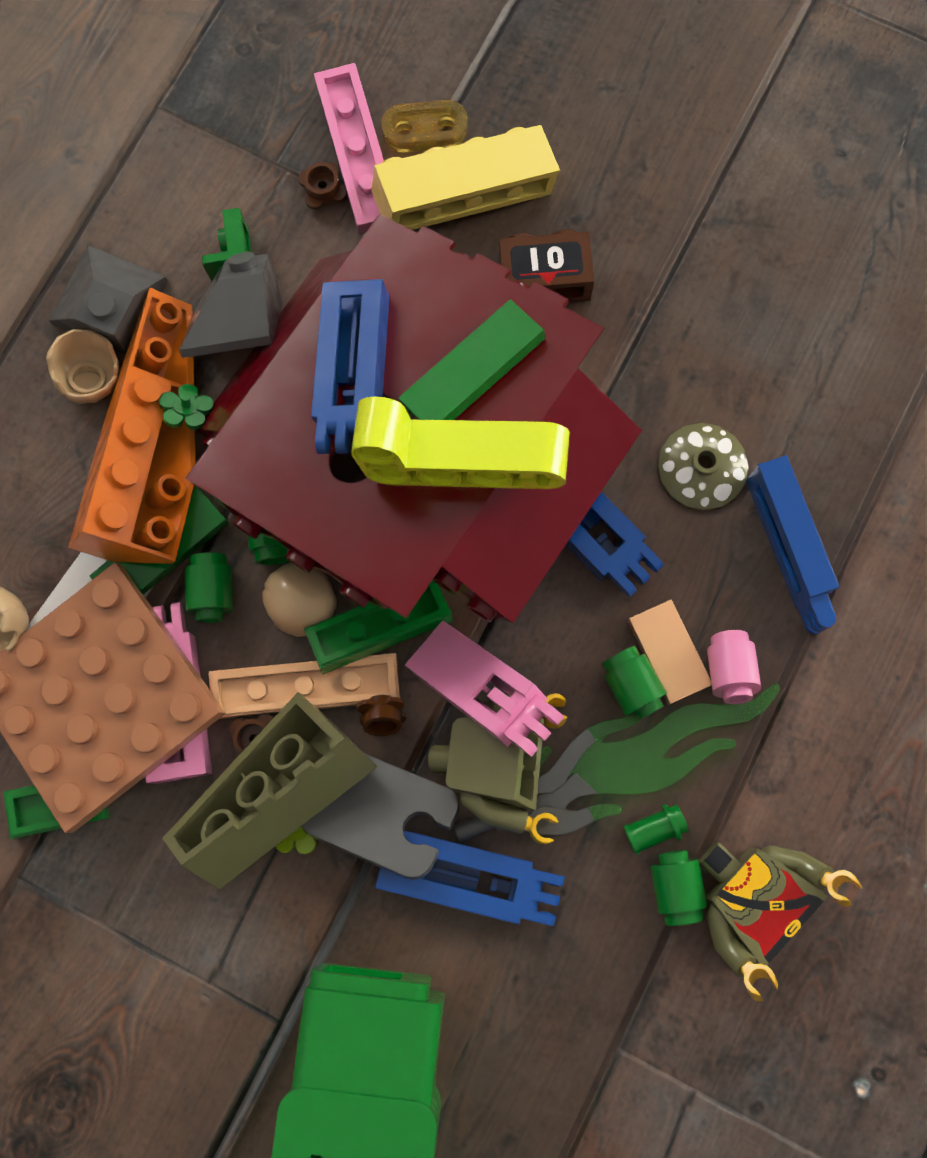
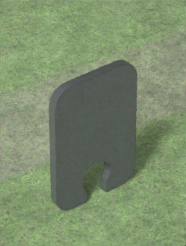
[301,754,460,880]

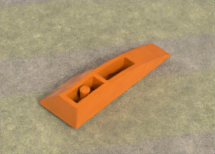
[68,288,196,564]

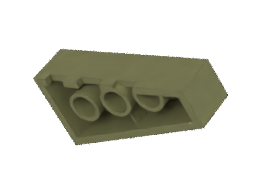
[162,692,378,889]

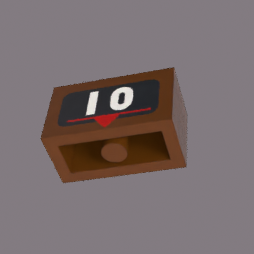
[499,229,594,302]

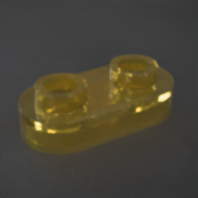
[381,100,468,152]

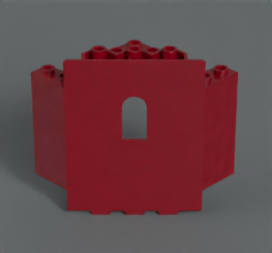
[185,214,642,623]

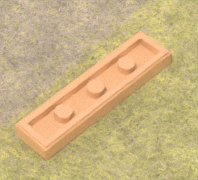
[209,653,401,719]

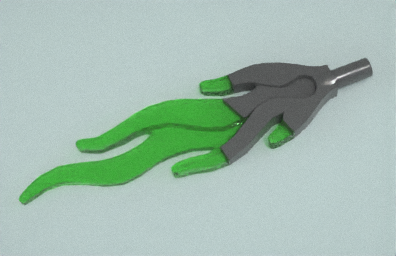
[453,683,780,843]

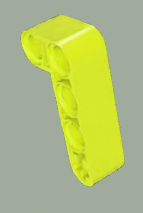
[351,396,570,489]

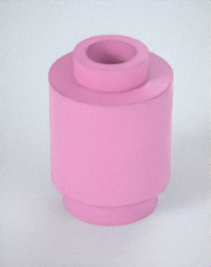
[707,630,761,704]

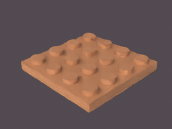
[0,562,226,833]

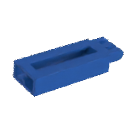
[311,279,390,454]
[746,455,840,635]
[566,492,664,598]
[375,830,565,926]

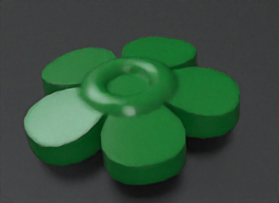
[159,384,213,430]

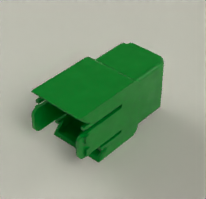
[271,963,445,1158]

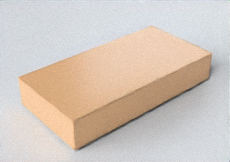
[628,599,712,705]

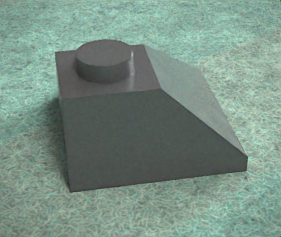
[49,245,168,354]
[179,252,283,358]

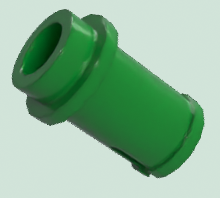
[623,803,689,855]

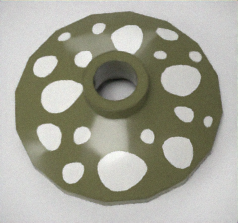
[657,423,749,511]

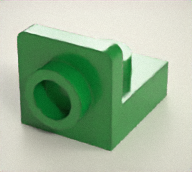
[202,208,252,281]

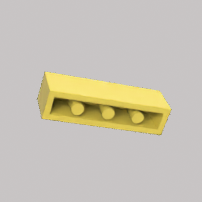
[371,125,560,230]

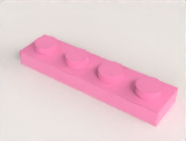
[314,63,384,234]

